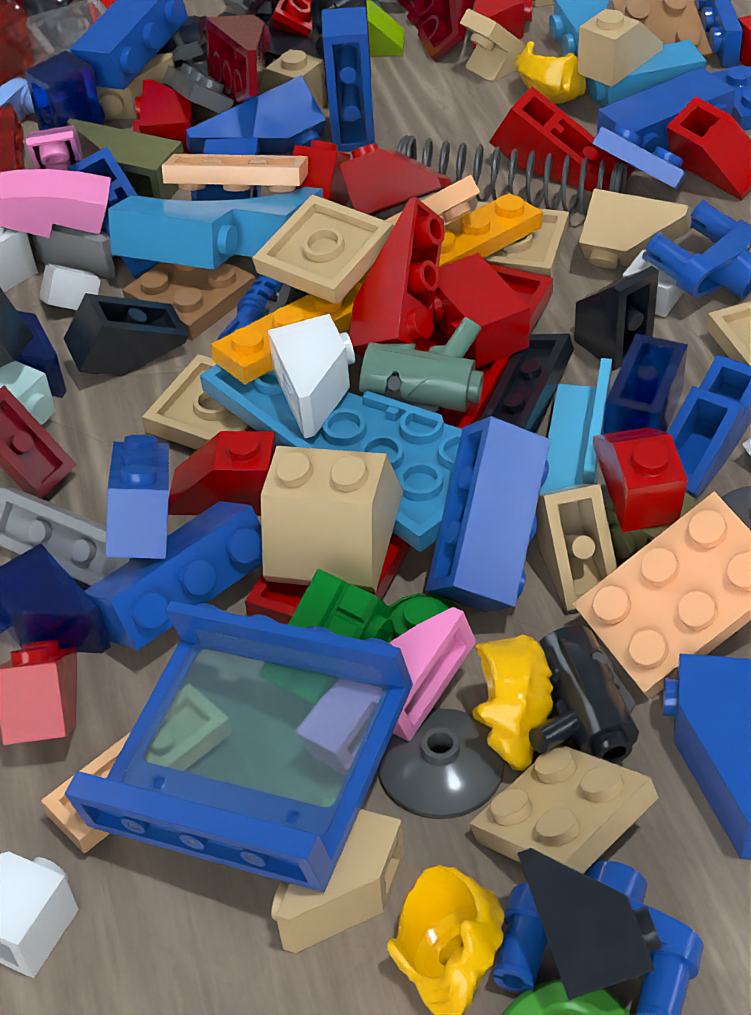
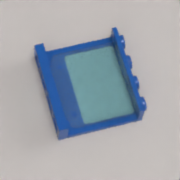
[64,601,413,893]

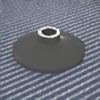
[378,708,504,819]

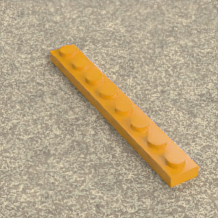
[211,193,543,385]

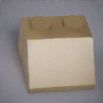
[261,446,403,593]

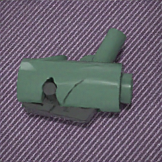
[359,317,484,413]

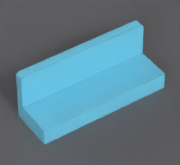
[539,358,612,493]

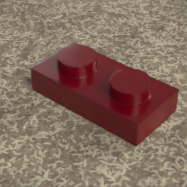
[0,385,77,499]

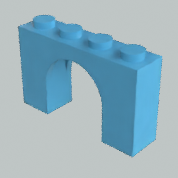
[549,0,706,108]

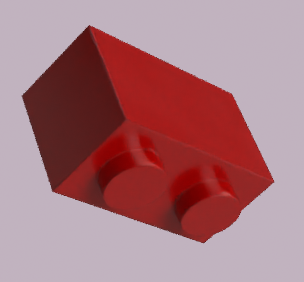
[433,253,530,368]

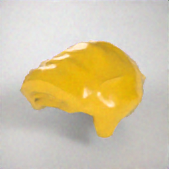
[514,41,586,104]
[472,634,553,771]
[386,865,505,1015]

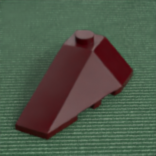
[398,0,475,61]
[205,15,271,108]

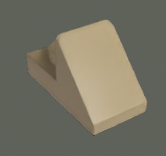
[460,8,537,82]

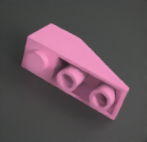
[26,125,83,171]

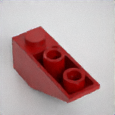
[349,197,445,358]

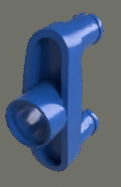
[642,200,751,300]
[493,860,704,1015]

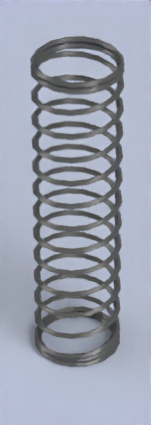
[397,135,627,218]

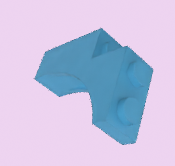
[108,187,323,270]

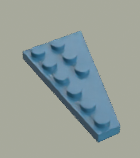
[200,364,462,552]

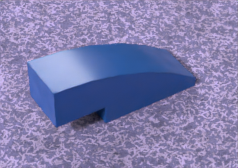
[667,355,751,498]

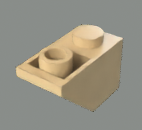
[271,799,405,953]

